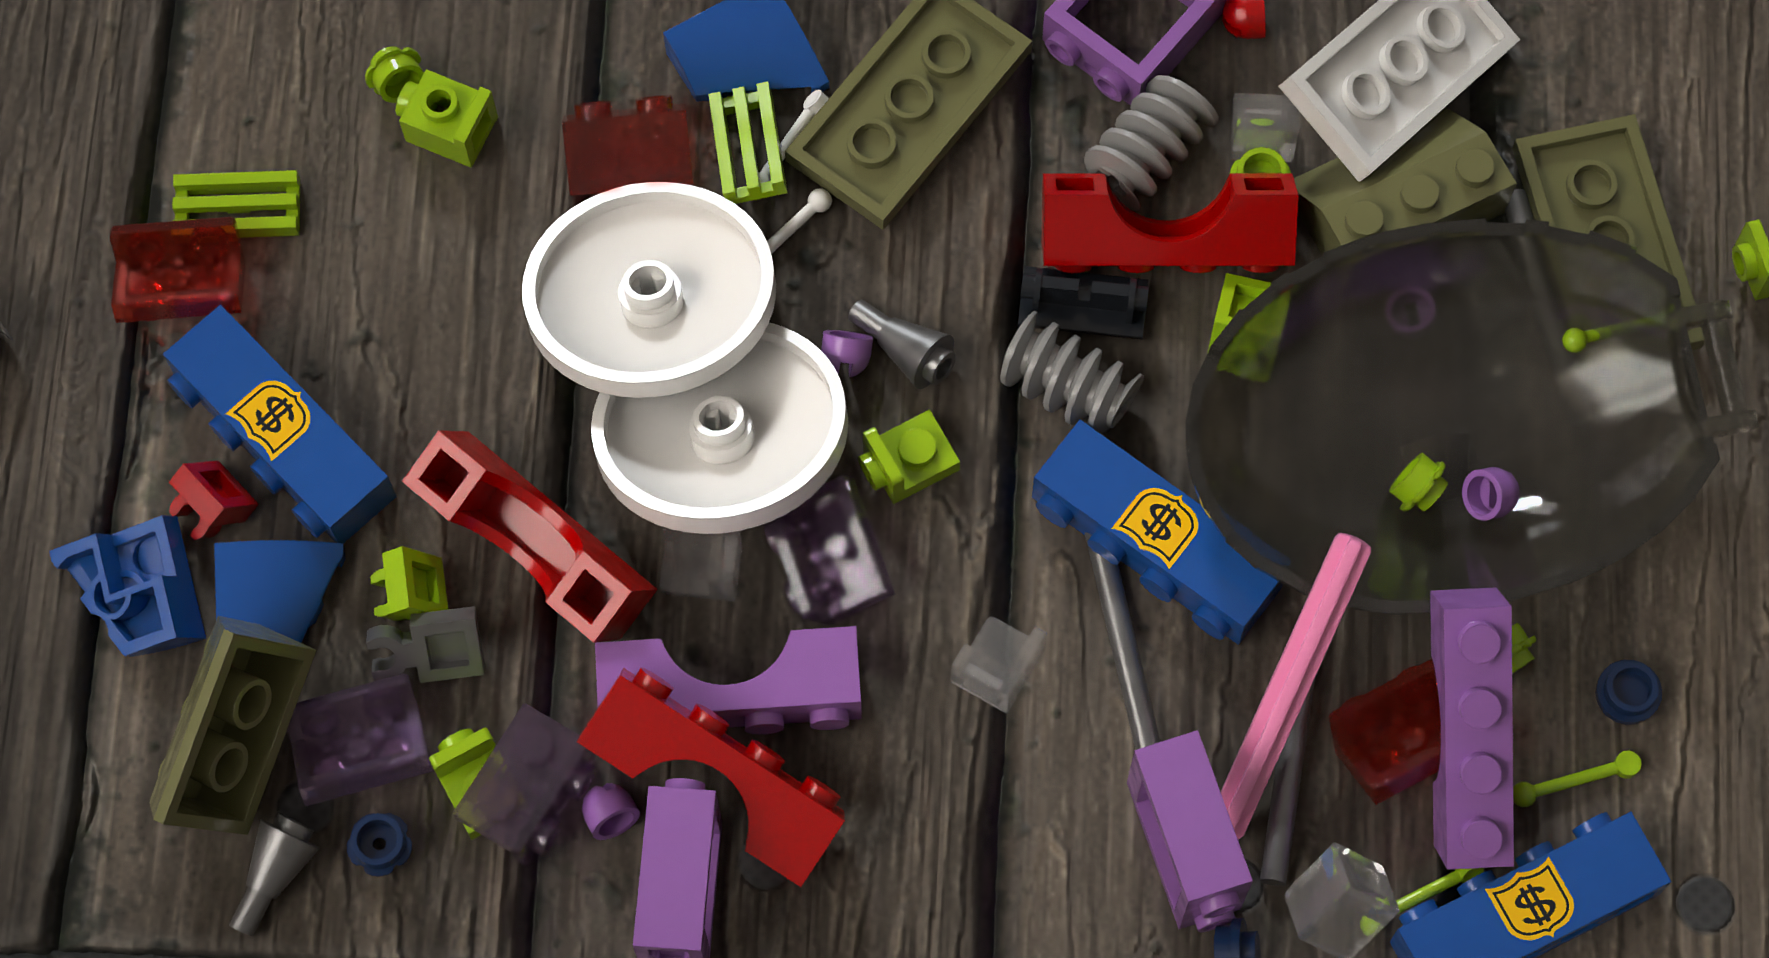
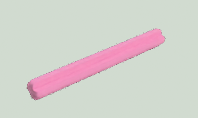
[1221,533,1372,839]

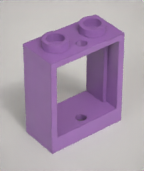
[1042,0,1227,106]
[1127,730,1253,932]
[633,778,722,958]

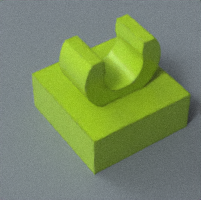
[370,546,448,621]

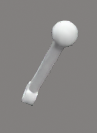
[758,90,829,183]
[767,188,832,254]

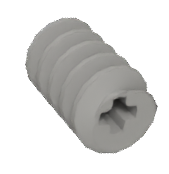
[1084,75,1219,211]
[1000,311,1144,435]

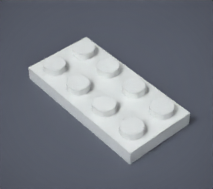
[1278,0,1520,182]

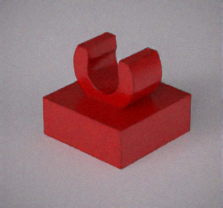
[169,460,259,540]

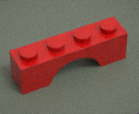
[1041,173,1298,273]
[402,430,658,643]
[577,667,845,887]

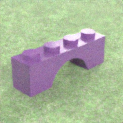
[1430,587,1514,870]
[595,626,862,734]

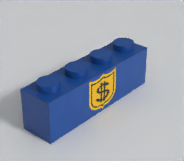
[163,304,397,544]
[1032,419,1289,645]
[1390,812,1672,958]

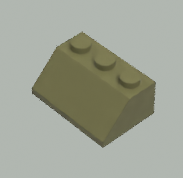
[1294,107,1517,290]
[149,616,316,835]

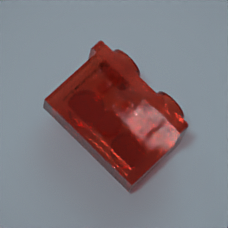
[562,95,693,196]
[110,217,245,323]
[1329,658,1441,805]

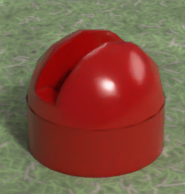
[1222,0,1266,40]

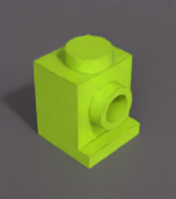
[395,69,498,168]

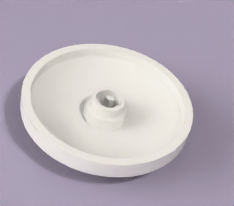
[522,182,776,398]
[591,322,848,534]

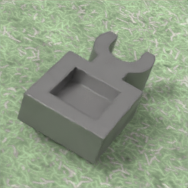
[366,606,485,683]

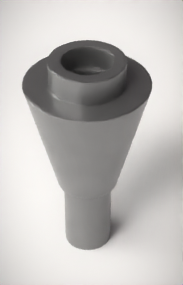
[848,299,956,389]
[229,813,320,937]

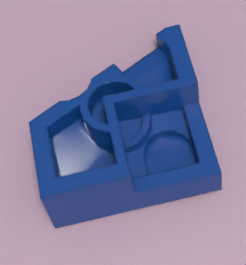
[663,0,830,101]
[49,515,206,657]
[214,540,346,643]

